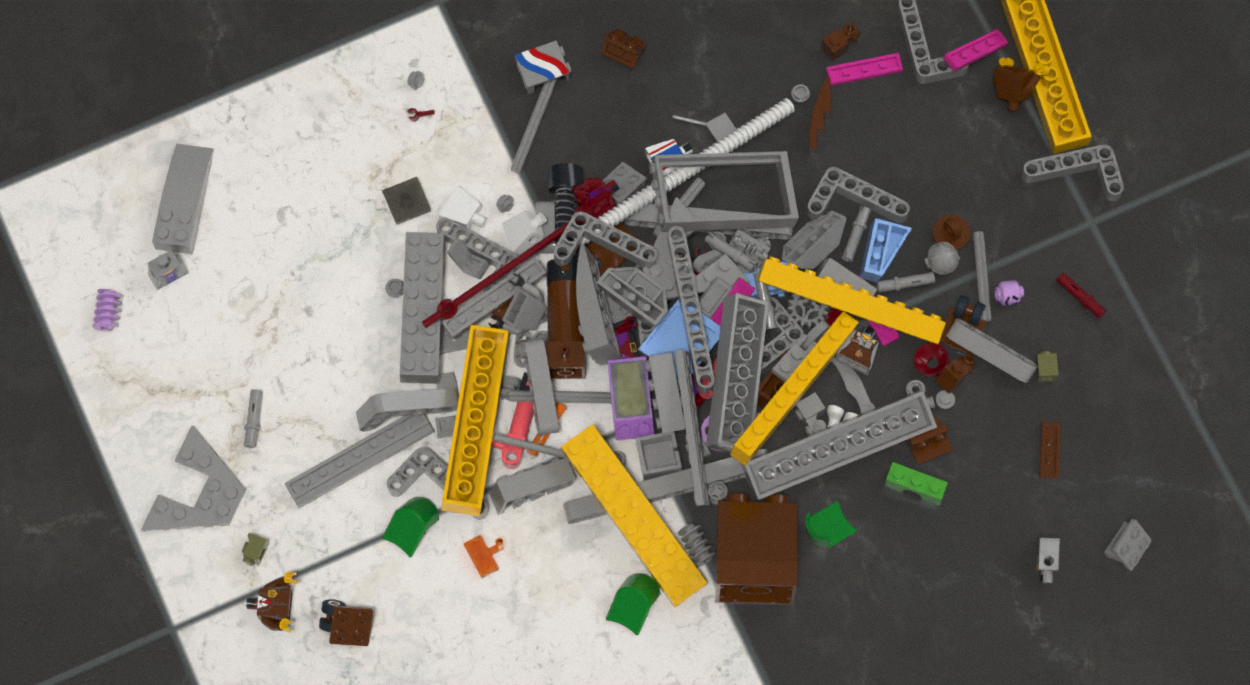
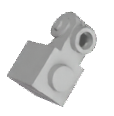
[794,392,826,435]

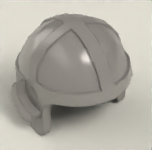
[924,242,960,275]

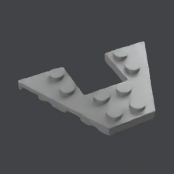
[642,197,750,301]
[141,426,246,532]

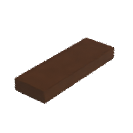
[1039,421,1061,480]

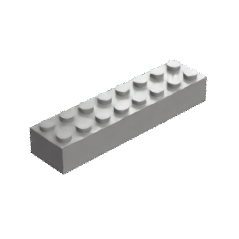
[400,232,444,384]
[706,293,769,453]

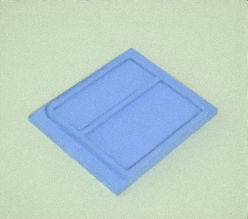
[638,299,721,378]

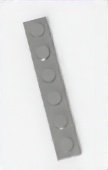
[441,258,547,339]

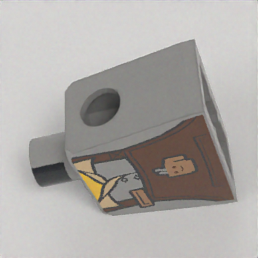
[835,326,879,376]

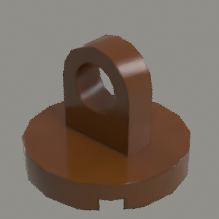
[932,215,970,251]

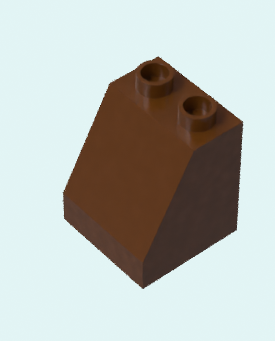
[715,493,797,605]

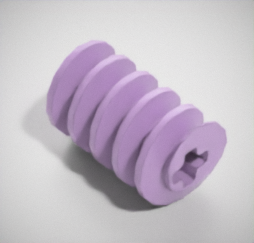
[92,289,121,331]

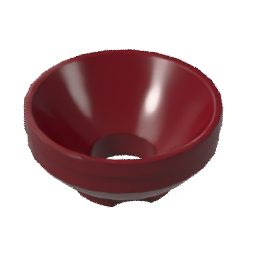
[914,343,949,377]

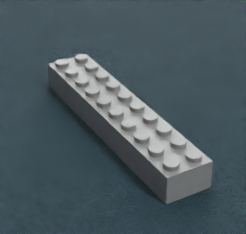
[741,391,937,500]

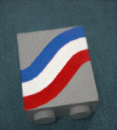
[515,40,572,94]

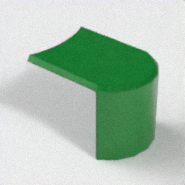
[382,497,440,557]
[806,501,858,548]
[606,573,661,635]

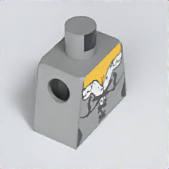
[1036,538,1060,583]

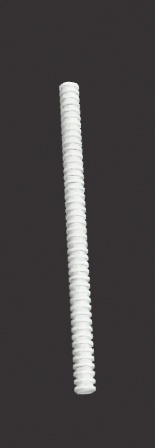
[574,98,795,246]

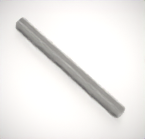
[511,78,558,174]
[507,390,612,404]

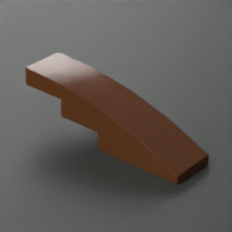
[808,77,831,154]

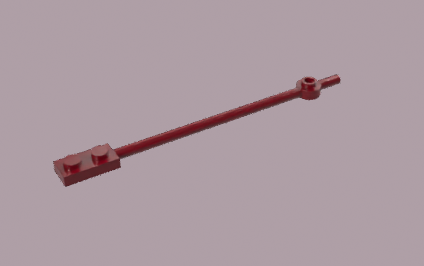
[421,189,615,328]

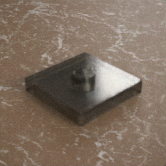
[382,177,431,225]

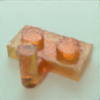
[463,535,504,579]

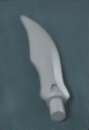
[831,358,875,414]

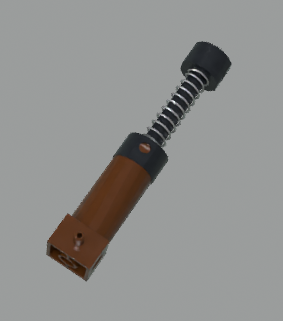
[546,163,585,379]

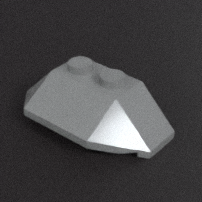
[782,211,846,269]
[596,267,668,327]

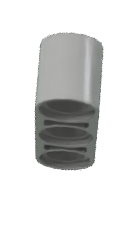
[536,201,556,254]

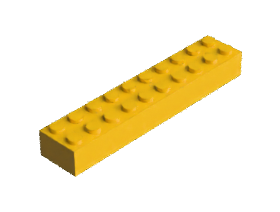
[1001,0,1092,154]
[441,325,509,517]
[560,424,708,608]

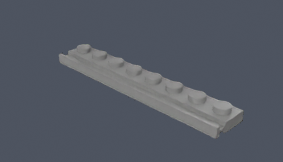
[675,349,710,507]
[284,414,434,508]

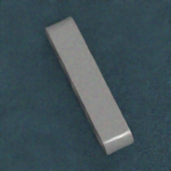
[946,318,1038,383]

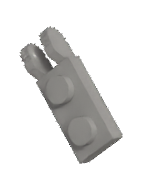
[771,334,817,382]

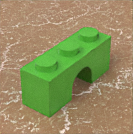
[885,462,948,506]

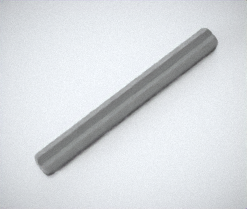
[973,231,991,322]

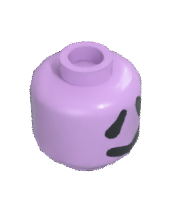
[994,280,1024,306]

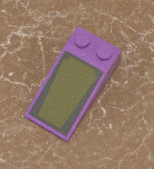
[607,356,654,440]

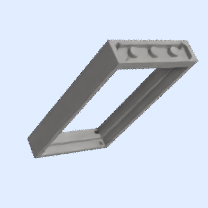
[649,151,799,232]

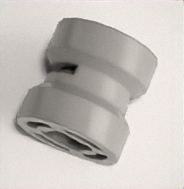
[499,376,521,400]
[708,481,728,505]

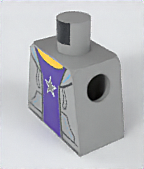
[148,250,189,290]

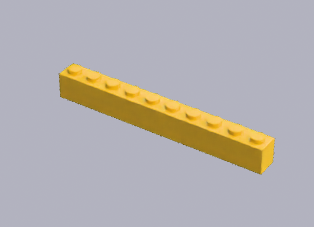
[756,256,946,344]
[730,311,859,466]

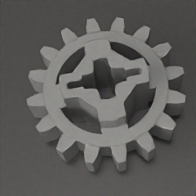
[787,294,829,330]

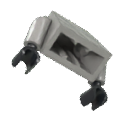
[488,273,547,335]

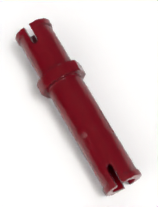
[1056,272,1106,319]

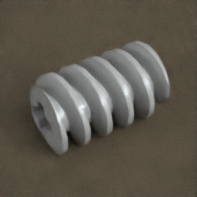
[678,523,716,567]

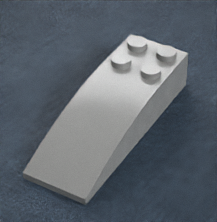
[152,144,214,254]
[576,244,621,366]

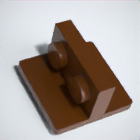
[600,29,647,69]
[906,416,953,465]

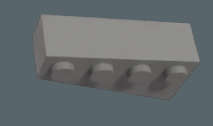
[645,351,685,433]
[489,458,576,515]

